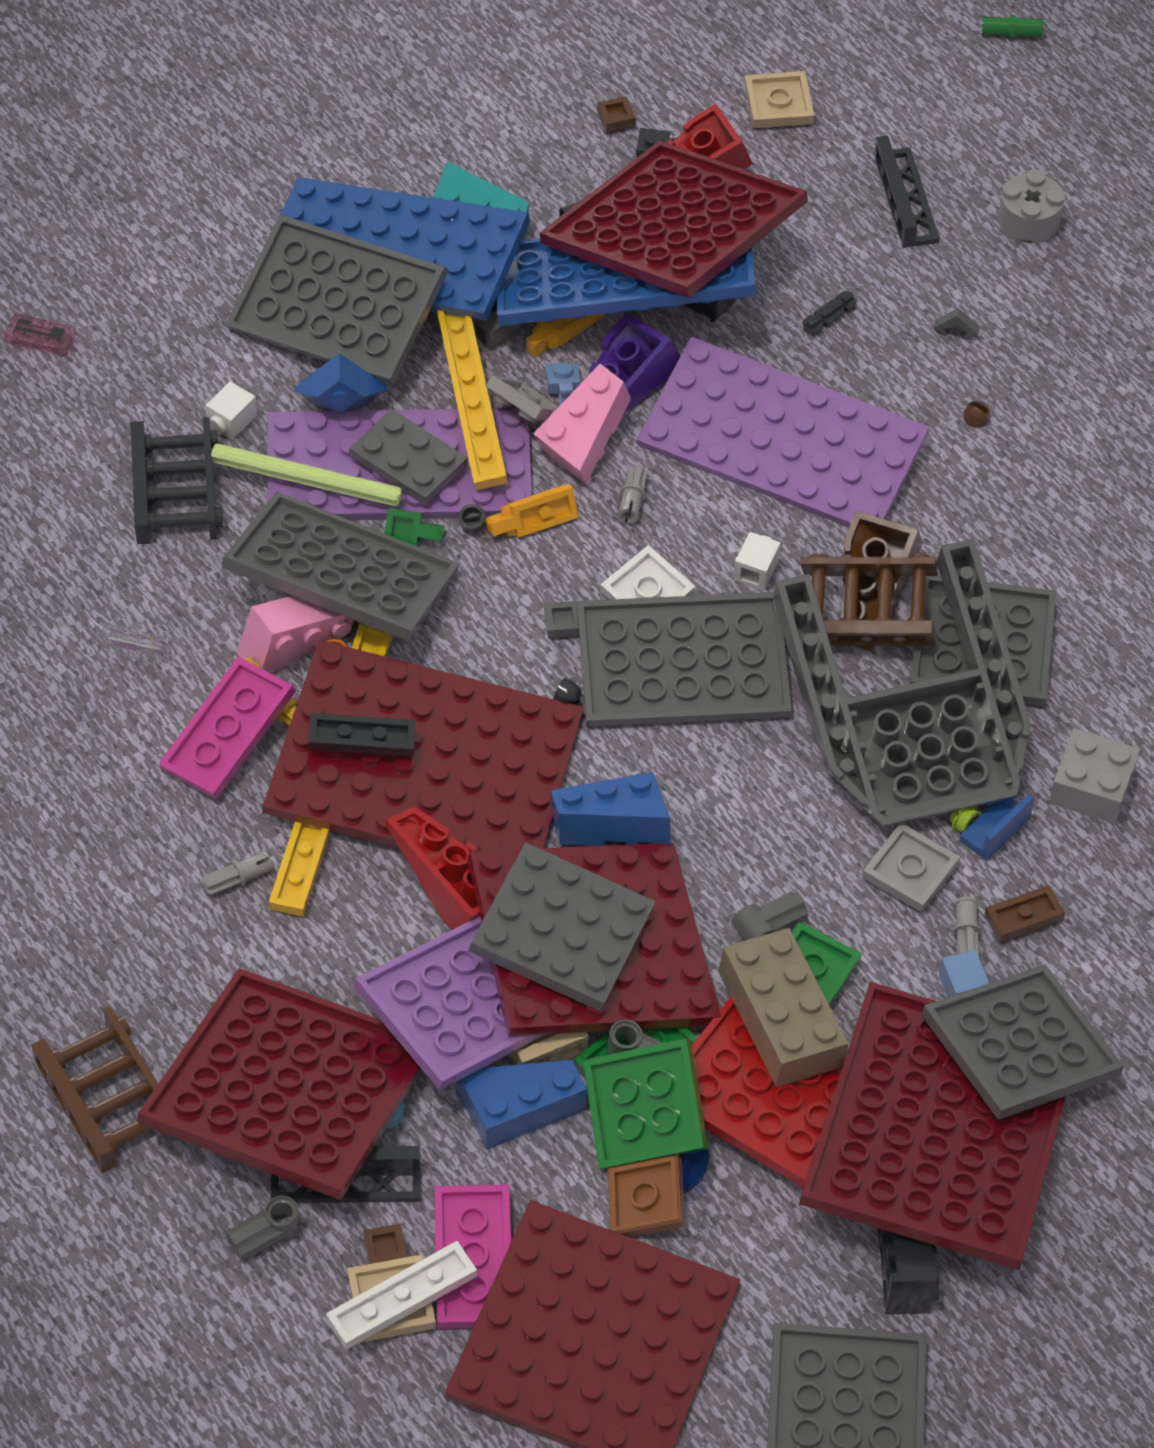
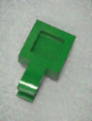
[385,507,445,546]

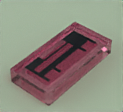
[4,313,76,357]

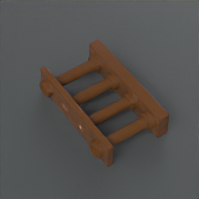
[800,554,939,646]
[31,1006,158,1173]

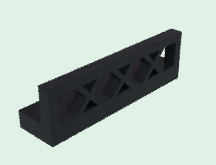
[874,135,940,248]
[271,1146,420,1203]

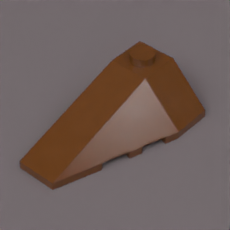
[841,511,923,652]

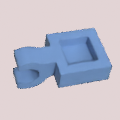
[546,362,581,406]

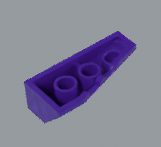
[589,313,681,413]

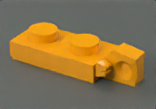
[526,314,605,358]
[485,484,579,538]

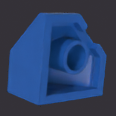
[295,353,387,414]

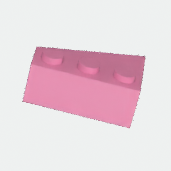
[533,364,631,486]
[237,595,354,673]

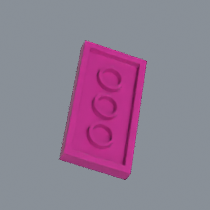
[159,656,296,800]
[434,1184,511,1329]

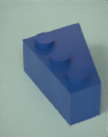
[551,772,671,846]
[456,1060,588,1150]

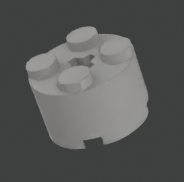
[998,169,1065,243]

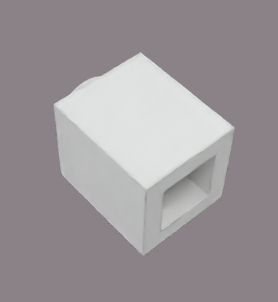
[205,381,257,440]
[733,532,781,590]

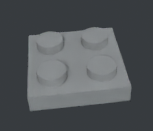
[486,375,559,423]
[862,823,960,913]

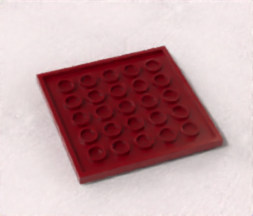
[539,140,808,298]
[467,843,721,1036]
[138,968,422,1200]
[445,1200,741,1448]

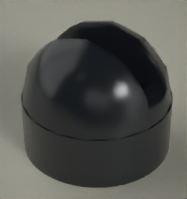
[459,504,486,533]
[553,678,582,705]

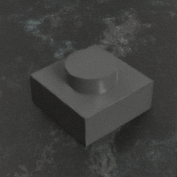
[544,601,579,639]

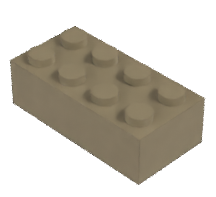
[718,928,849,1087]

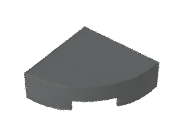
[933,308,980,338]

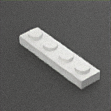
[326,1241,477,1350]

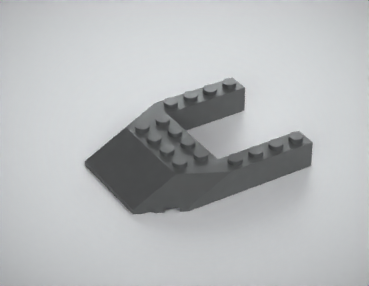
[773,539,1031,828]

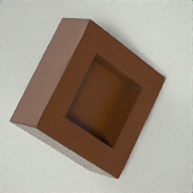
[597,96,636,133]
[363,1224,407,1264]

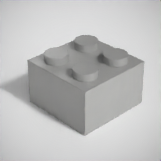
[1049,728,1140,824]

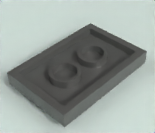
[349,409,468,506]

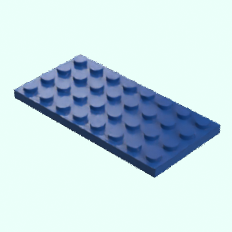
[280,177,530,321]
[497,238,757,326]

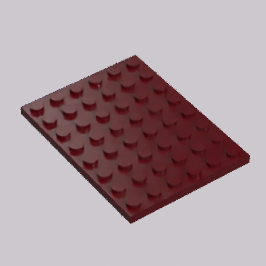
[262,640,584,851]
[799,982,1066,1270]

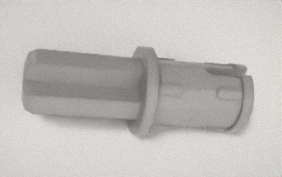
[617,465,647,524]
[202,850,273,895]
[953,896,982,956]

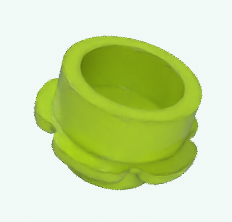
[950,807,982,833]

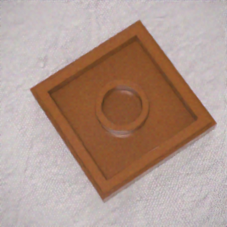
[608,1154,685,1237]

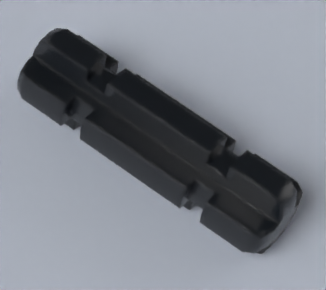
[802,291,856,335]

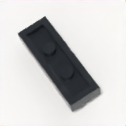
[308,713,415,757]

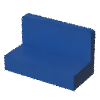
[959,794,1035,861]

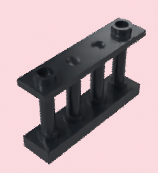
[130,417,223,545]

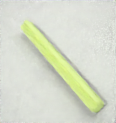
[211,444,402,507]

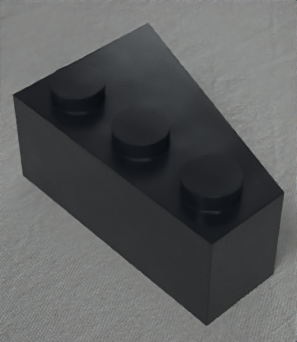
[878,1228,939,1315]

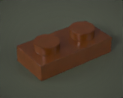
[984,885,1065,943]

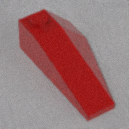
[667,104,753,169]
[385,806,480,930]

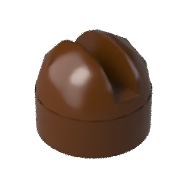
[963,400,990,428]

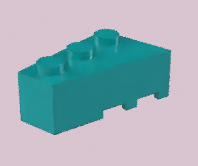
[433,161,529,240]

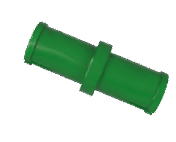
[982,15,1043,39]

